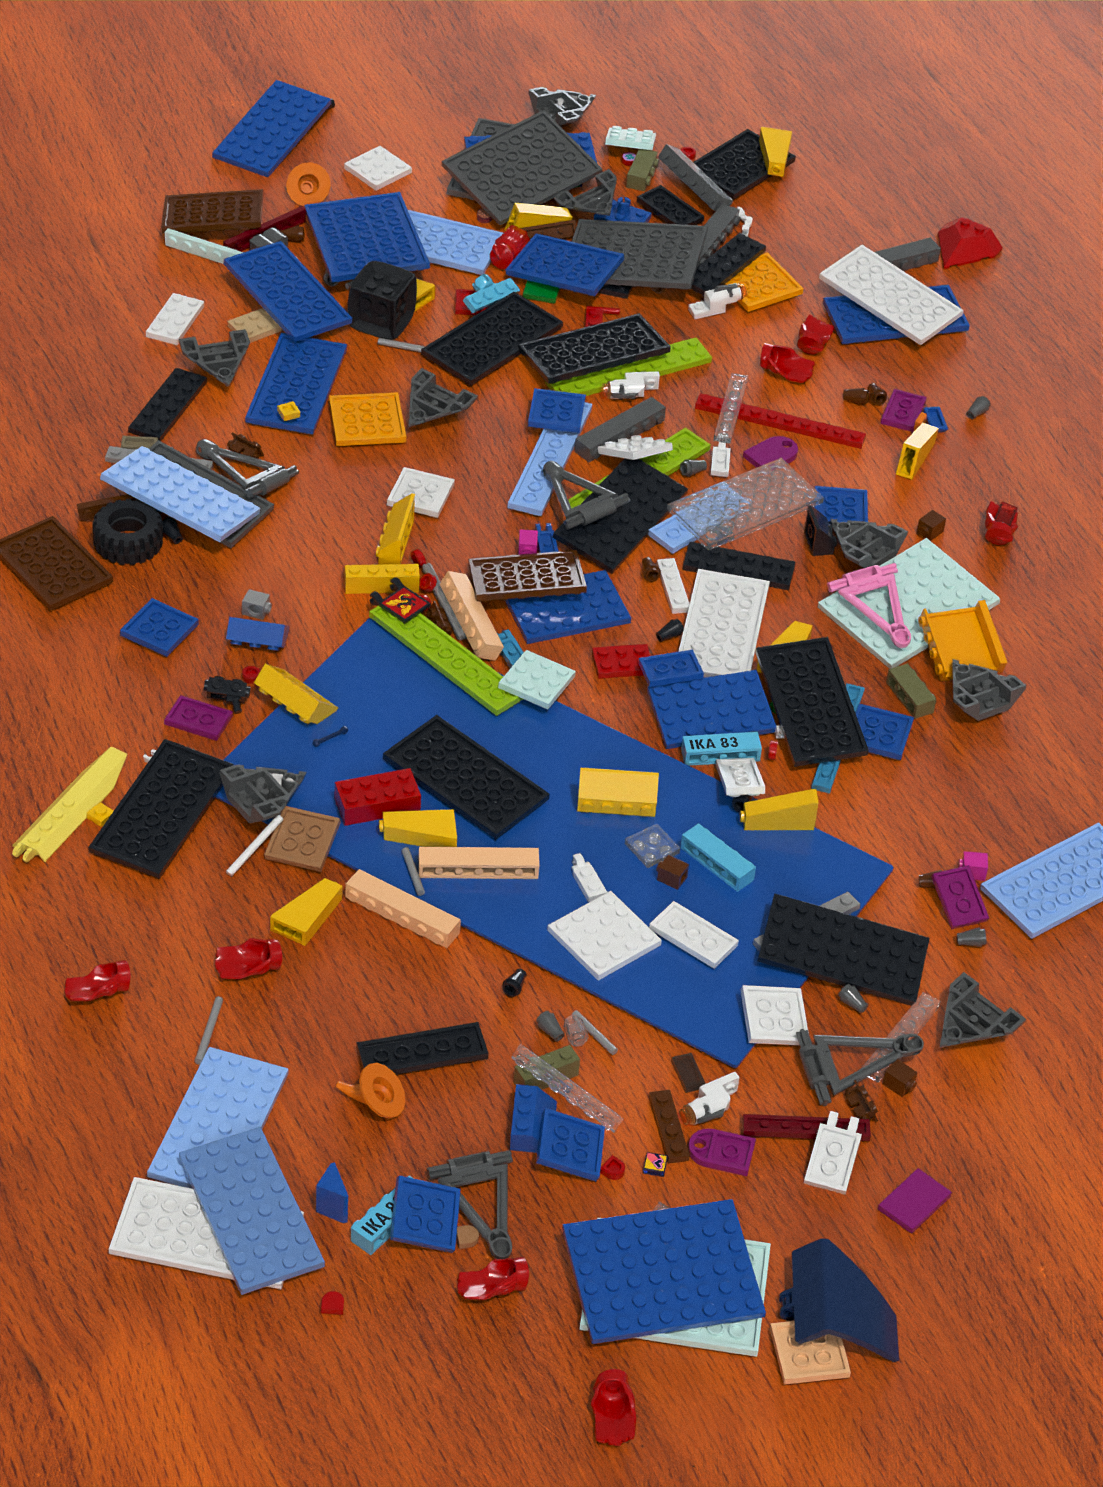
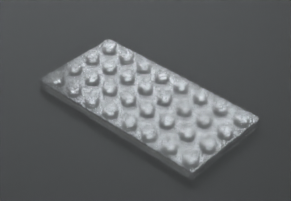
[667,458,824,551]

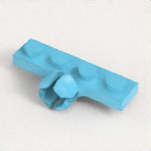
[463,274,520,313]

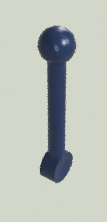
[313,726,348,747]

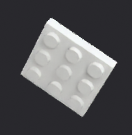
[344,146,412,191]
[598,435,673,460]
[387,467,455,518]
[740,985,808,1045]

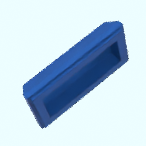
[923,407,948,432]

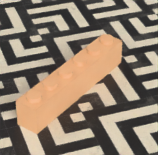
[440,571,504,661]
[418,847,540,879]
[345,869,461,948]

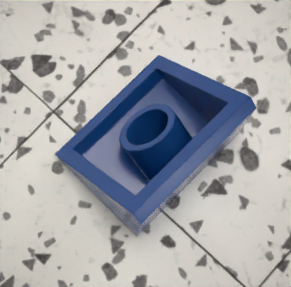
[316,1162,348,1223]

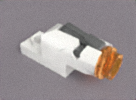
[688,283,747,320]
[602,372,660,399]
[679,1072,740,1125]

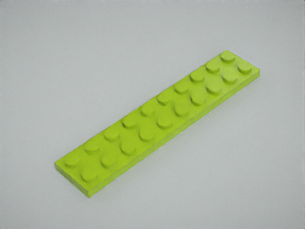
[545,338,712,396]
[568,427,711,508]
[369,606,523,716]

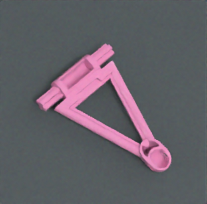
[827,563,911,648]

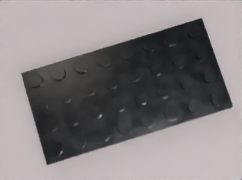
[421,292,563,386]
[518,313,671,384]
[552,458,688,574]
[755,637,869,767]
[383,715,550,839]
[88,739,234,879]
[757,893,930,1006]

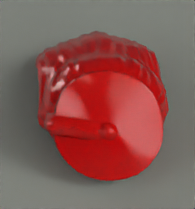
[490,225,530,269]
[797,314,835,354]
[760,343,815,383]
[985,501,1018,545]
[215,938,282,980]
[64,960,131,1001]
[457,1257,529,1300]
[591,1369,636,1446]

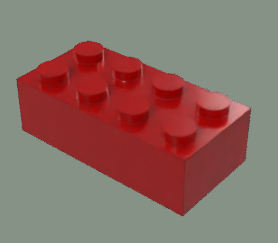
[334,768,421,826]

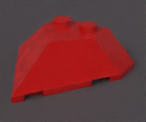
[938,217,1003,270]

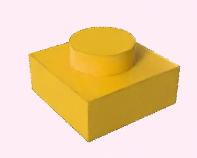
[277,401,300,421]
[87,802,114,827]

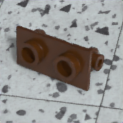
[227,432,264,459]
[426,601,453,635]
[845,1080,878,1122]

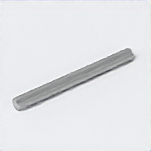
[422,563,467,641]

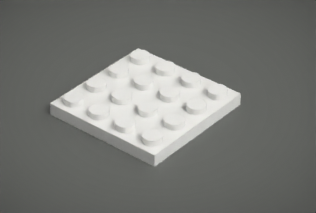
[547,891,662,981]

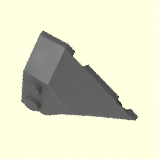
[528,87,596,127]
[553,169,617,216]
[179,329,250,387]
[409,368,478,427]
[830,519,908,568]
[952,659,1026,721]
[220,765,307,823]
[940,972,1026,1047]

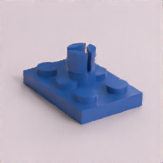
[594,197,652,223]
[639,649,704,687]

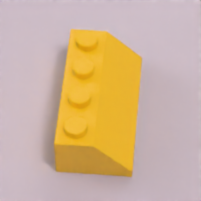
[376,493,415,565]
[344,564,420,594]
[254,663,338,724]
[577,768,659,817]

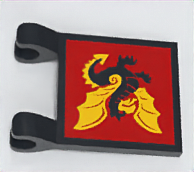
[369,577,431,624]

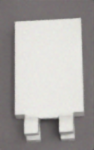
[804,1111,862,1195]

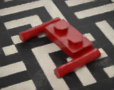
[585,306,620,327]

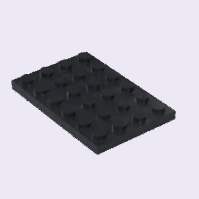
[693,129,796,199]

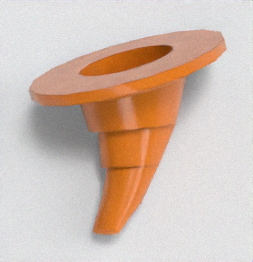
[286,162,331,206]
[336,1063,406,1119]

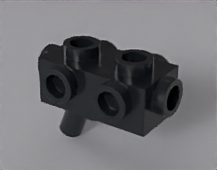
[204,676,251,714]

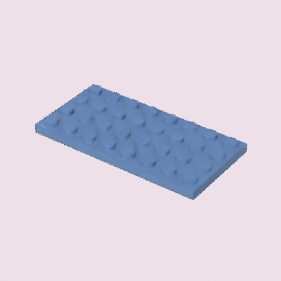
[179,1127,325,1295]

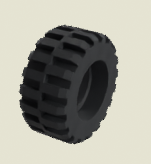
[92,499,163,565]

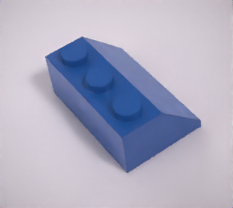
[226,617,290,651]
[510,1084,557,1153]

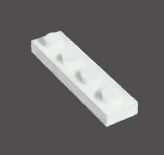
[656,558,690,614]

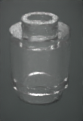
[563,1015,589,1046]

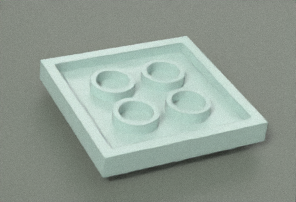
[605,126,656,150]
[498,650,576,709]

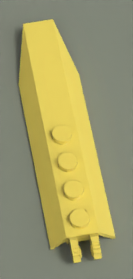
[12,746,127,862]

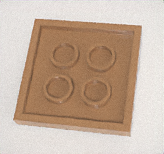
[264,806,341,872]

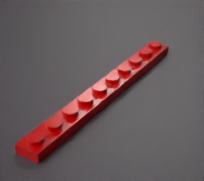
[695,393,866,449]

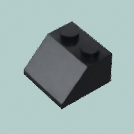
[804,505,837,556]

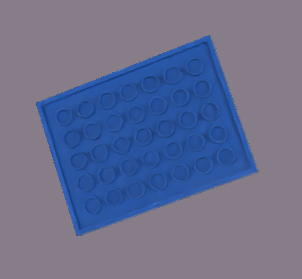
[304,192,430,282]
[562,1199,766,1344]

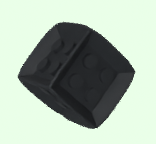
[348,261,417,340]

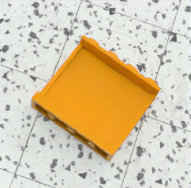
[918,600,1008,681]

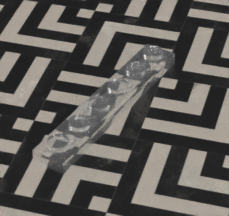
[713,373,748,444]
[861,992,941,1082]
[511,1043,624,1133]

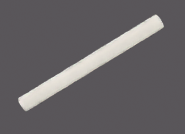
[226,815,284,877]

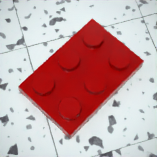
[592,644,650,679]

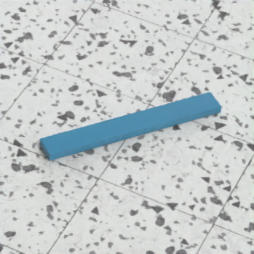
[811,683,865,794]

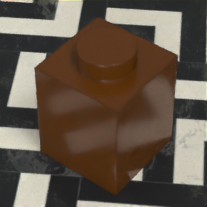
[917,510,946,541]
[656,855,689,890]
[882,1059,917,1097]

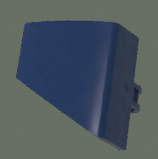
[779,1238,899,1362]

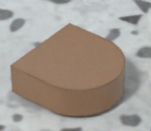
[456,1225,479,1249]

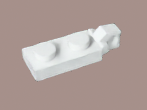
[711,438,731,477]
[572,853,607,902]

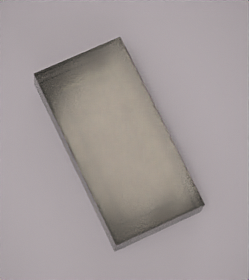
[671,1053,706,1093]

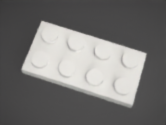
[146,293,204,345]
[716,758,765,797]
[649,901,739,969]

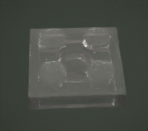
[625,824,680,868]

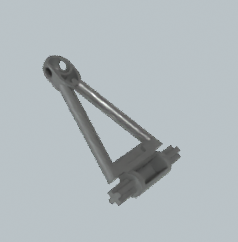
[196,439,299,498]
[543,461,630,530]
[796,1029,924,1106]
[426,1150,513,1259]

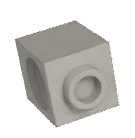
[242,589,272,620]

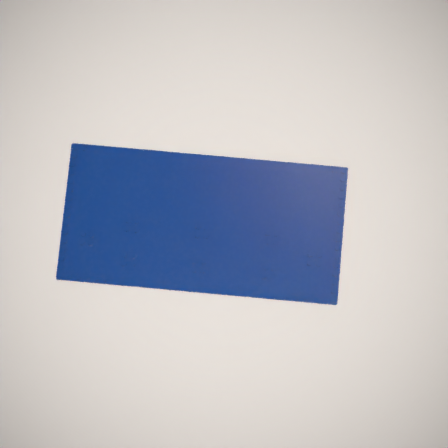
[216,618,893,1068]

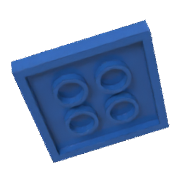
[528,388,586,433]
[814,486,868,524]
[120,598,199,657]
[856,704,914,760]
[536,1108,605,1182]
[390,1175,461,1253]

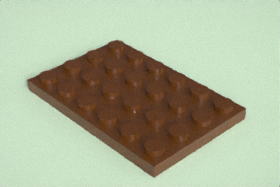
[161,189,264,233]
[0,516,113,611]
[468,550,587,602]

